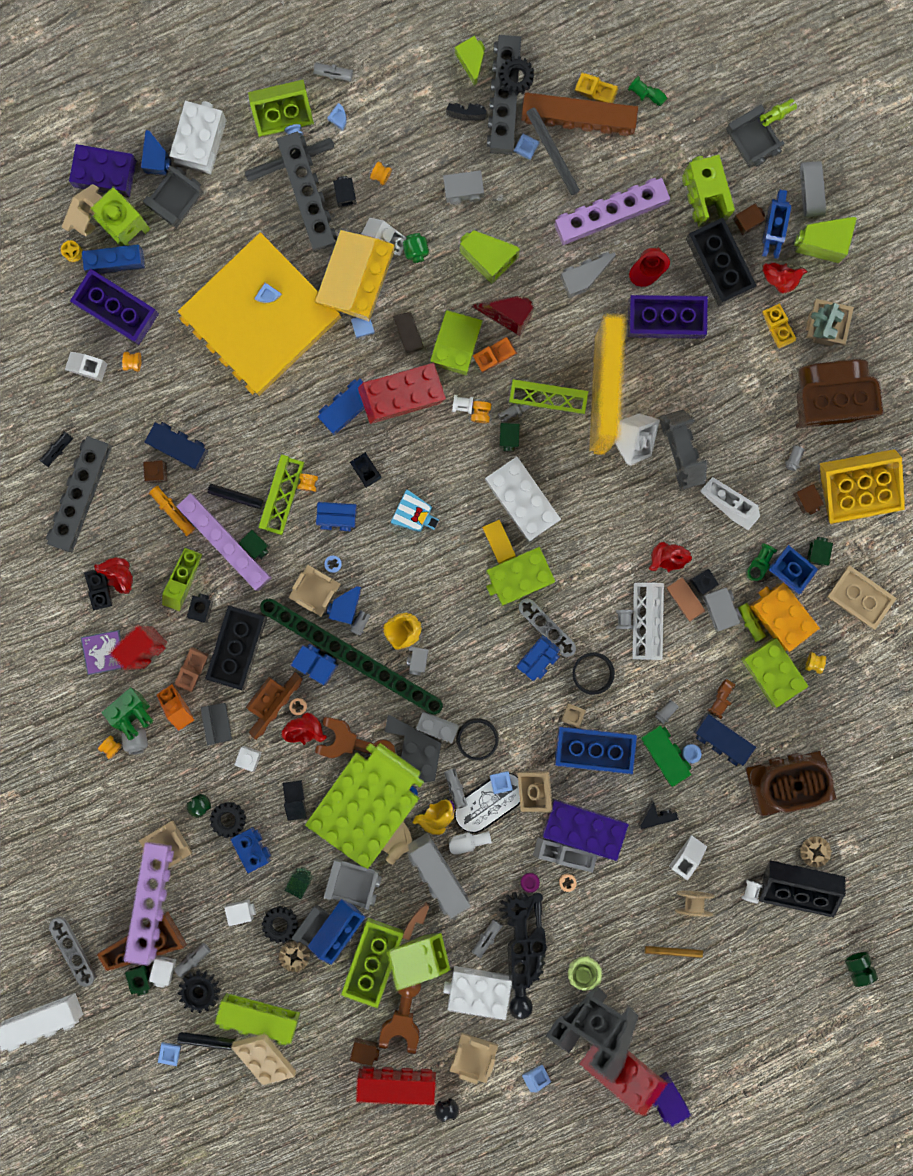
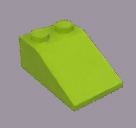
[430,310,483,375]

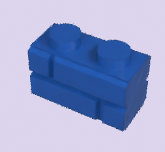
[316,502,357,531]
[516,635,560,681]

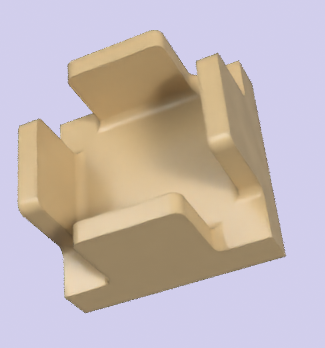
[62,184,102,236]
[806,299,854,346]
[288,565,341,617]
[139,820,192,870]
[450,1033,498,1084]

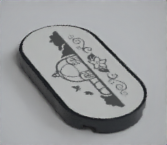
[454,773,520,833]

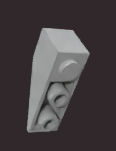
[560,252,616,298]

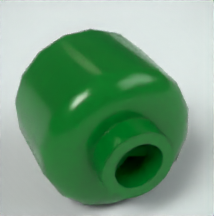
[403,233,429,263]

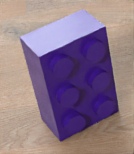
[69,144,137,197]

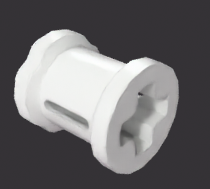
[452,395,473,414]
[741,880,763,903]

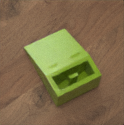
[387,933,451,990]

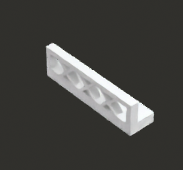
[633,583,664,660]

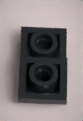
[446,103,487,121]
[84,569,112,611]

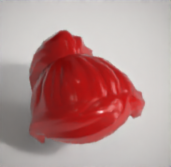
[762,262,807,294]
[649,542,692,573]
[94,557,133,594]
[281,712,327,745]

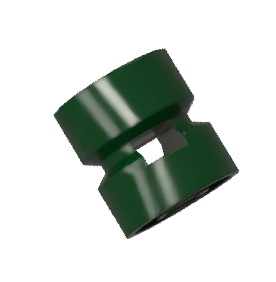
[845,952,878,987]

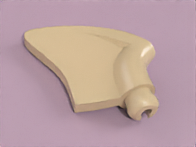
[382,821,413,865]

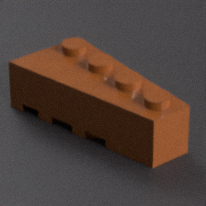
[97,911,187,971]

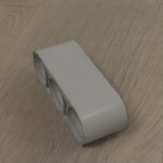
[800,161,826,217]

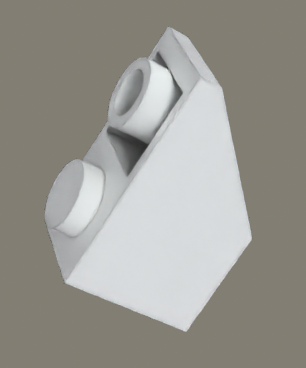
[361,217,406,256]
[65,352,107,382]
[669,835,707,881]

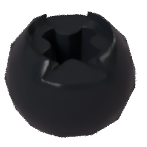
[435,1098,459,1122]

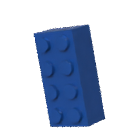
[554,726,637,774]

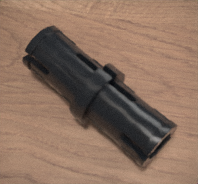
[39,431,74,468]

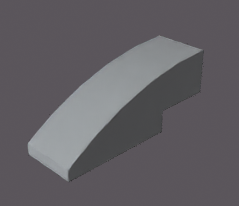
[533,837,597,873]

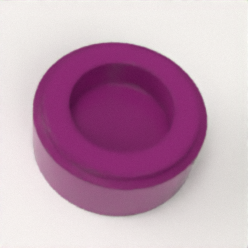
[520,873,540,893]

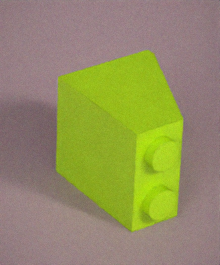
[794,217,857,263]
[460,230,520,284]

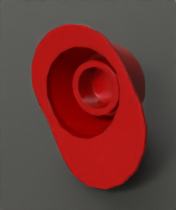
[629,247,670,287]

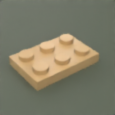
[826,565,897,630]
[232,1033,296,1085]

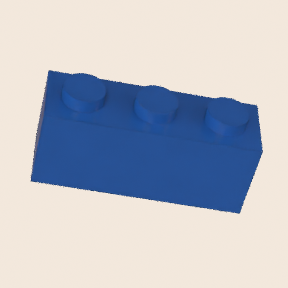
[82,244,145,274]
[317,378,365,436]
[307,899,365,965]

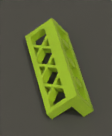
[509,379,589,414]
[258,454,305,535]

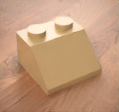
[518,770,552,812]

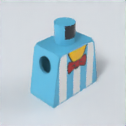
[391,489,439,532]

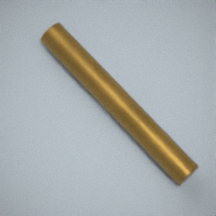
[644,946,703,958]

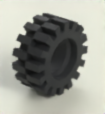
[499,56,534,95]
[210,802,246,838]
[262,906,298,943]

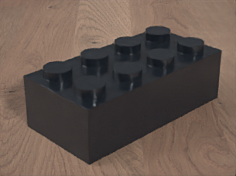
[686,217,757,307]
[205,605,267,691]

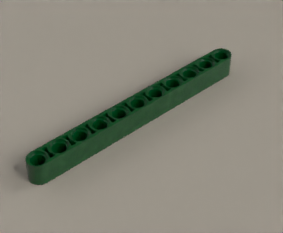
[260,598,443,715]

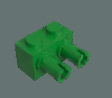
[101,687,153,740]

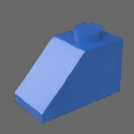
[141,130,171,176]
[327,586,362,625]

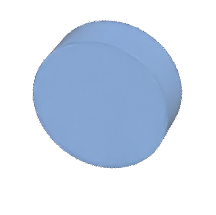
[682,744,702,763]

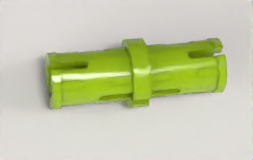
[760,98,797,127]
[738,603,766,642]

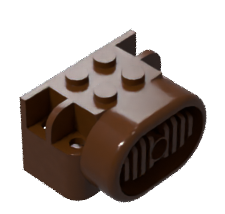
[796,359,883,429]
[745,751,837,816]

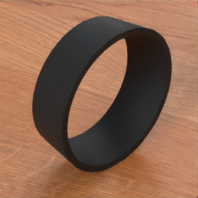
[572,652,615,695]
[457,718,499,760]

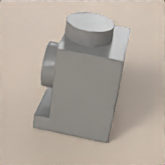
[407,647,429,675]

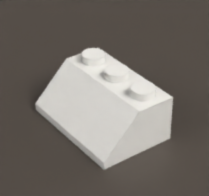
[615,414,660,465]

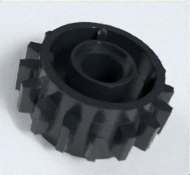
[178,969,221,1013]

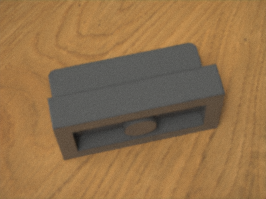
[200,703,232,745]

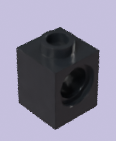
[333,176,357,208]
[689,568,719,596]
[186,593,214,623]

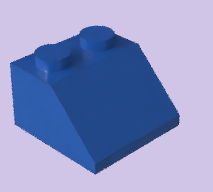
[769,545,818,595]

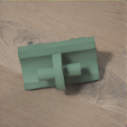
[810,303,845,339]

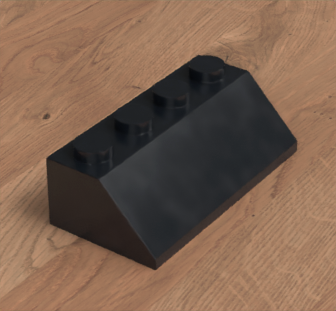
[759,860,846,918]

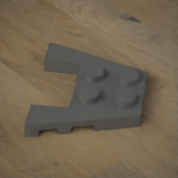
[385,715,441,783]

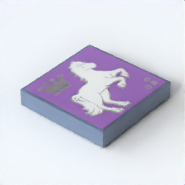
[81,630,123,675]

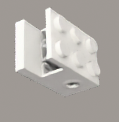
[170,101,226,174]
[443,966,512,1020]

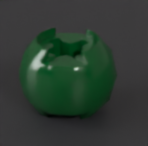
[187,794,211,818]

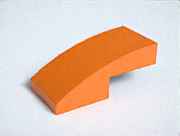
[473,337,517,372]

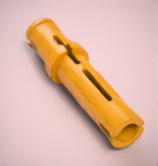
[149,485,196,537]

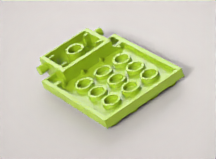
[305,743,424,869]

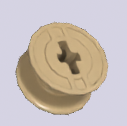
[675,890,715,917]

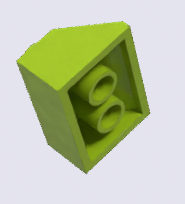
[248,79,314,137]

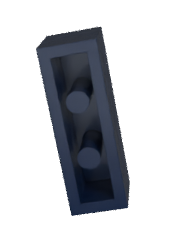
[144,422,208,471]
[693,713,756,767]

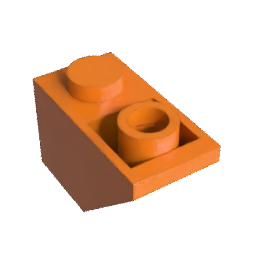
[156,684,194,731]

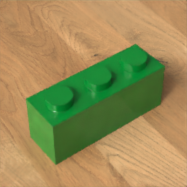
[639,725,692,787]

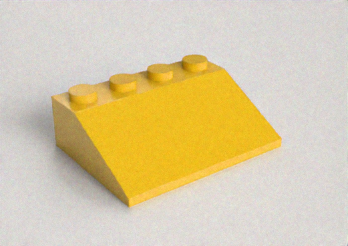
[315,230,395,322]
[820,449,905,524]

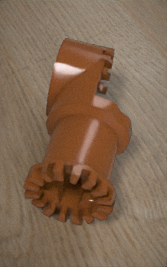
[707,678,736,719]

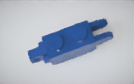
[762,189,791,259]

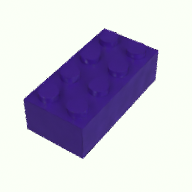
[70,269,159,346]
[628,295,708,339]
[542,798,629,861]

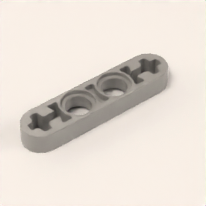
[518,599,576,657]
[49,917,96,987]

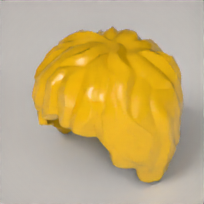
[383,612,422,650]

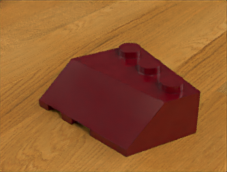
[472,296,534,337]

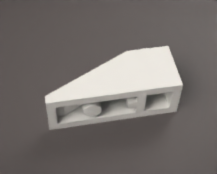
[701,477,760,530]

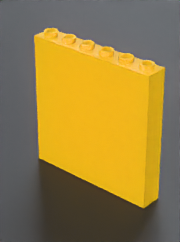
[177,232,341,396]
[589,316,625,455]

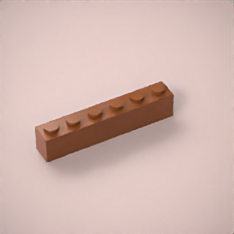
[521,92,639,136]

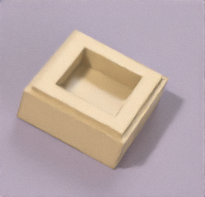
[561,703,586,728]

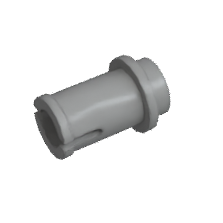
[785,445,805,471]
[350,610,371,636]
[655,700,679,724]

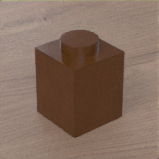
[733,203,765,236]
[143,460,168,483]
[793,484,824,515]
[350,1037,380,1066]

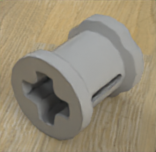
[616,610,633,629]

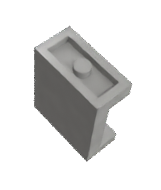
[324,858,382,910]

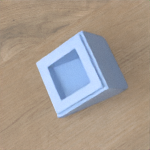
[522,1065,551,1092]

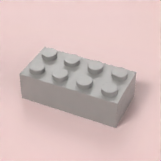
[407,832,471,919]

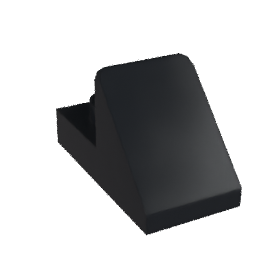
[349,452,382,488]
[282,780,307,821]
[638,801,679,829]

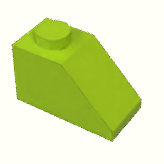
[455,36,485,86]

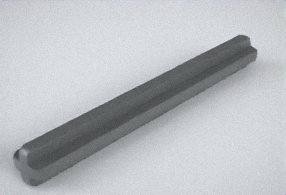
[527,107,580,196]
[245,138,334,182]

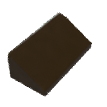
[393,312,424,354]

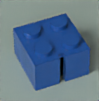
[291,644,339,685]

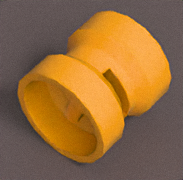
[471,401,492,423]

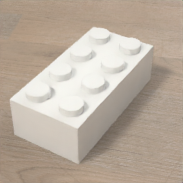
[485,457,561,543]
[0,993,83,1052]

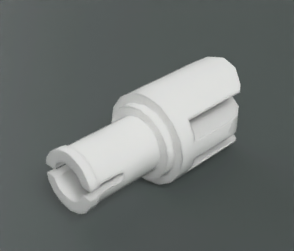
[449,831,492,855]

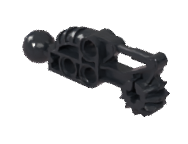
[499,892,547,1020]

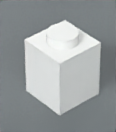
[235,746,262,772]
[224,899,256,926]
[149,955,176,987]

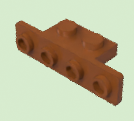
[246,672,303,740]

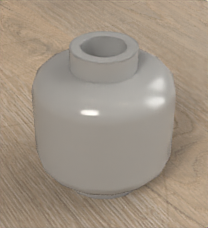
[121,725,148,755]

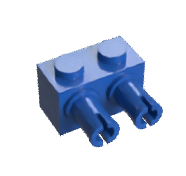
[230,827,271,874]

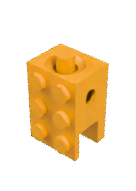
[749,582,820,652]

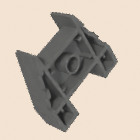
[659,410,708,491]
[546,986,639,1083]

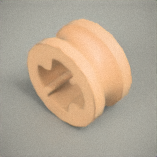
[289,698,307,715]
[559,873,577,892]

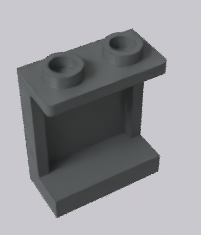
[726,104,785,168]
[143,165,203,228]
[292,904,353,965]

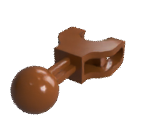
[315,717,395,758]
[379,983,421,1054]

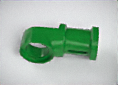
[627,76,667,107]
[746,543,777,581]

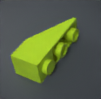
[162,548,202,611]

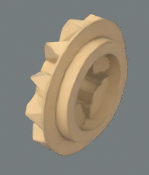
[800,836,832,868]
[279,941,310,972]

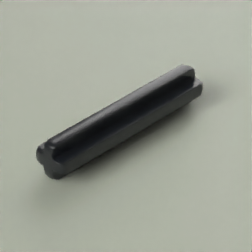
[208,484,263,509]
[177,1032,235,1050]

